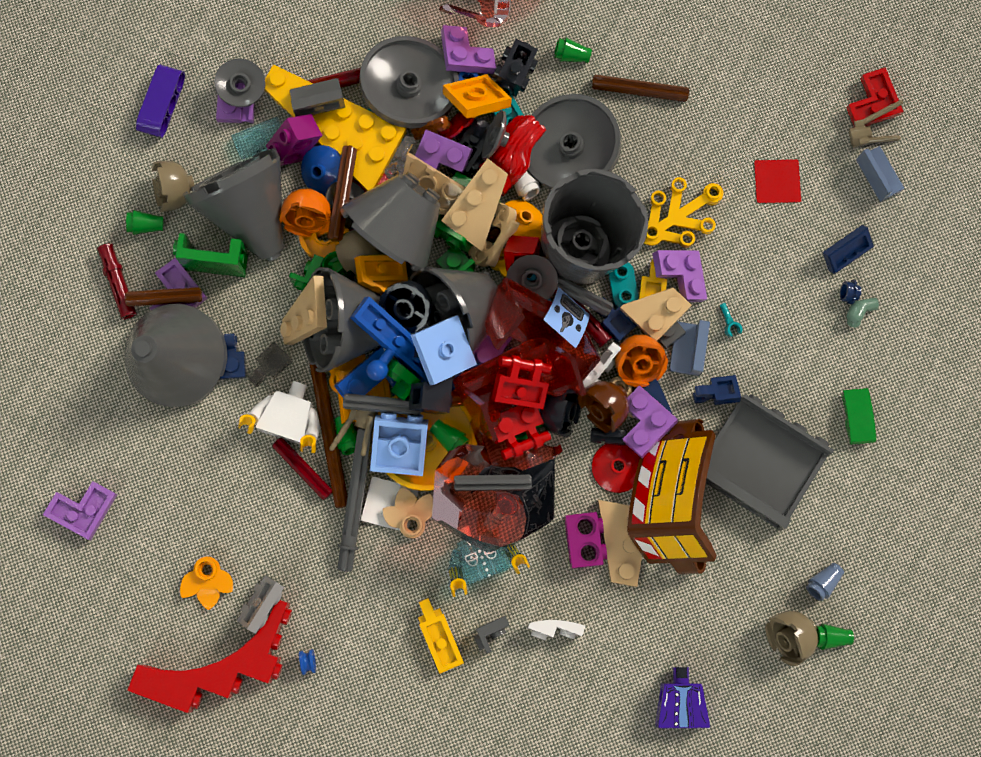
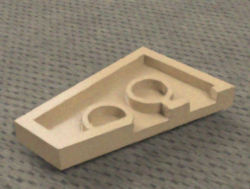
[403,152,465,215]
[441,158,508,251]
[280,276,327,345]
[598,500,642,587]

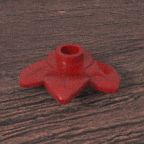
[436,112,475,140]

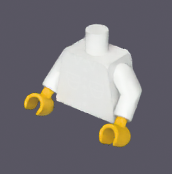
[238,381,321,453]

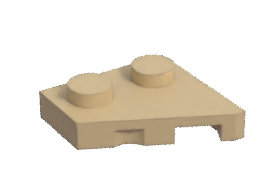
[620,288,692,341]

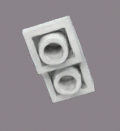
[527,620,585,641]

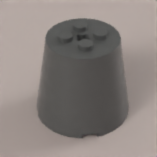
[540,169,648,286]

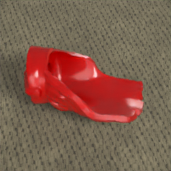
[479,115,546,197]

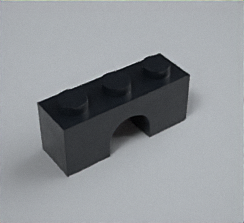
[409,330,455,414]

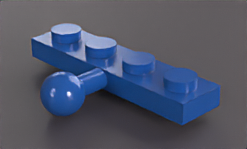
[350,296,428,382]
[334,346,401,397]

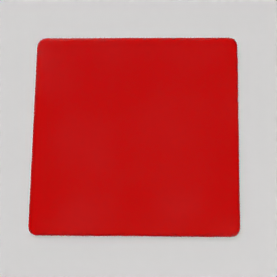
[754,159,801,203]

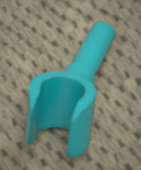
[720,303,743,337]

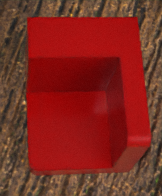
[504,235,541,271]

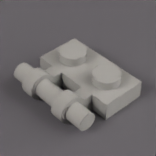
[237,575,284,634]

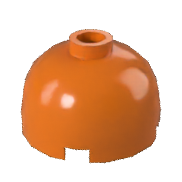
[279,189,332,237]
[614,335,668,387]

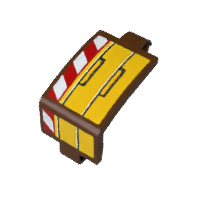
[627,419,717,574]

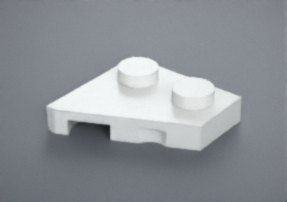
[578,342,621,393]

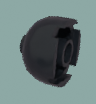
[378,281,433,333]
[538,384,582,437]

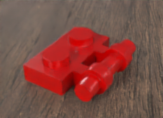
[491,355,551,409]
[485,405,551,460]

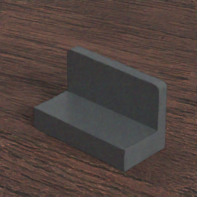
[290,78,345,117]

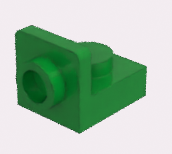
[436,248,475,272]
[289,254,324,291]
[387,358,420,400]

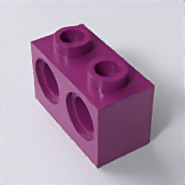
[266,114,323,166]
[564,512,607,570]

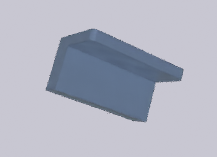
[856,146,904,202]
[669,320,710,376]

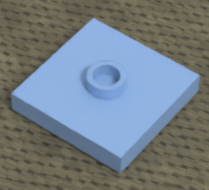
[411,315,477,385]

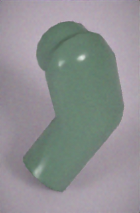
[846,298,879,328]

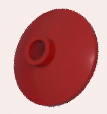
[592,444,640,493]

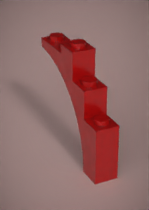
[127,600,292,713]

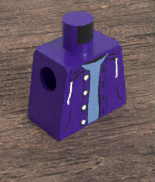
[655,667,710,728]

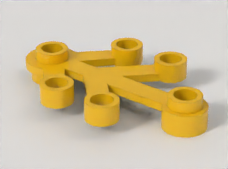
[644,177,723,248]

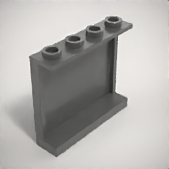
[706,394,834,531]

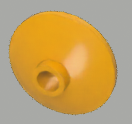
[500,200,542,238]

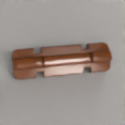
[411,116,451,140]

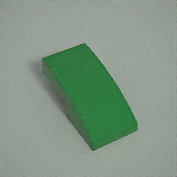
[841,388,876,445]

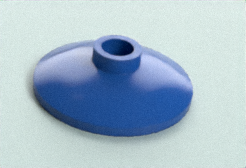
[301,145,341,196]

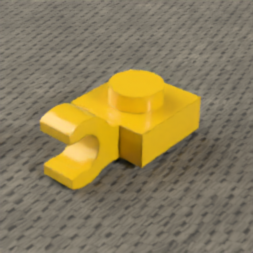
[639,259,667,299]

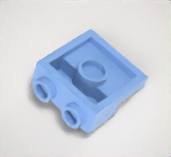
[370,412,428,476]

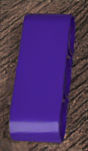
[136,64,185,138]

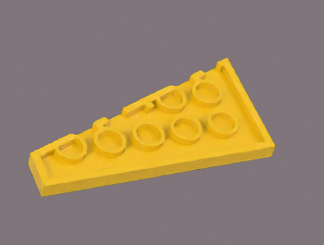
[264,64,406,191]

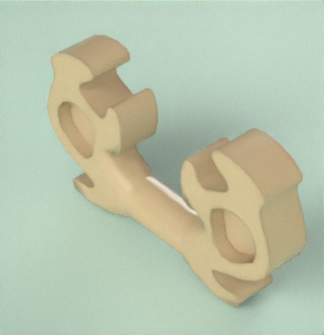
[469,202,520,267]

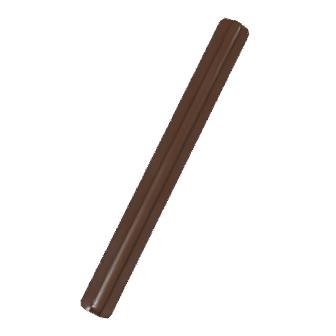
[309,363,348,508]

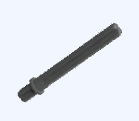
[337,429,373,572]

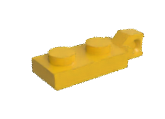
[418,598,464,674]

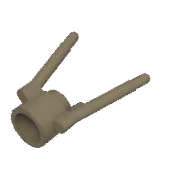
[849,100,903,148]
[329,410,378,456]

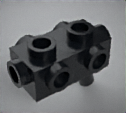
[492,39,538,97]
[449,119,490,178]

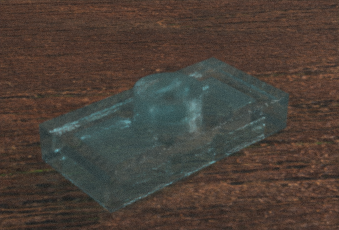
[231,117,281,160]

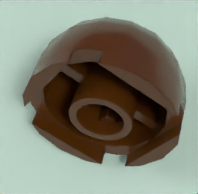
[578,380,629,433]

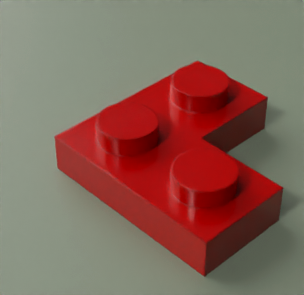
[846,67,904,127]

